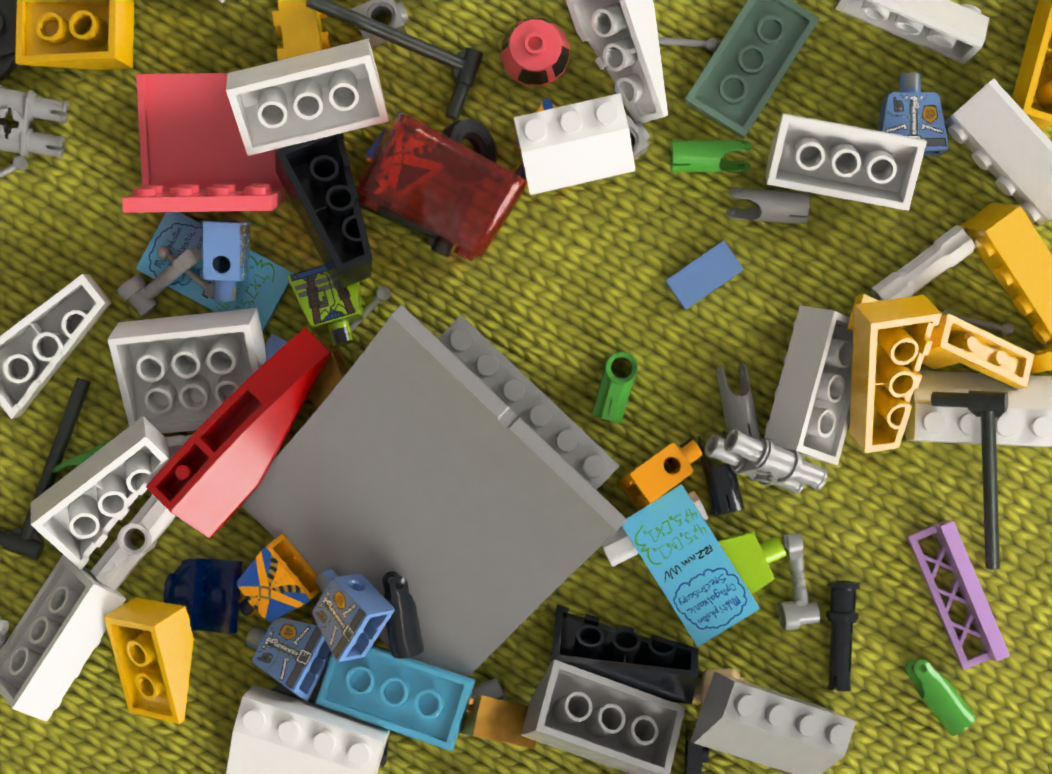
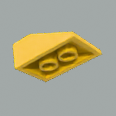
[15,0,134,70]
[104,597,194,724]

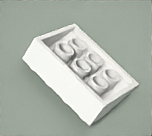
[107,308,266,434]
[226,685,390,774]

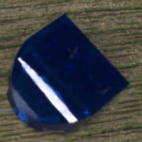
[163,558,243,634]

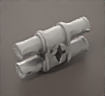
[0,85,69,159]
[705,429,827,494]

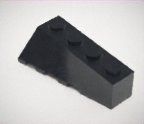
[275,133,373,290]
[550,605,698,704]

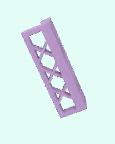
[906,520,1010,670]

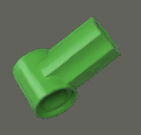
[591,352,638,423]

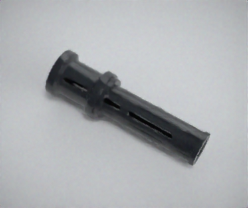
[826,580,860,691]

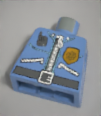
[877,73,948,156]
[203,220,251,302]
[313,569,395,663]
[246,617,332,701]

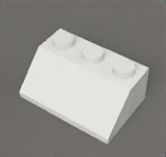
[513,93,635,195]

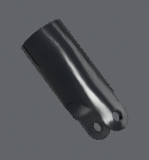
[698,431,745,516]
[382,571,424,659]

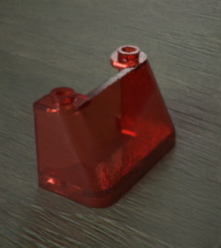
[356,113,528,262]

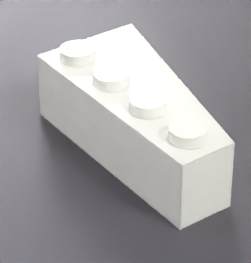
[0,274,112,420]
[31,416,170,570]

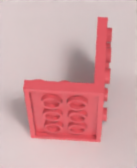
[122,73,287,213]

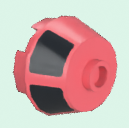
[500,17,570,86]

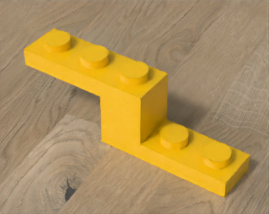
[847,294,1034,390]

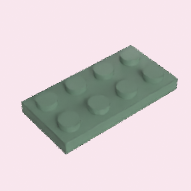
[684,0,820,139]

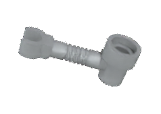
[116,246,203,317]
[778,533,820,631]

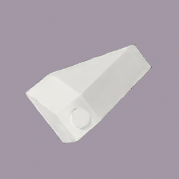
[566,0,668,123]

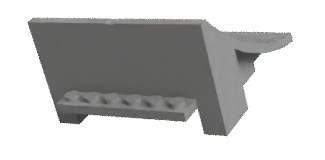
[241,305,627,677]

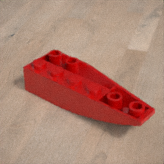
[146,328,332,538]

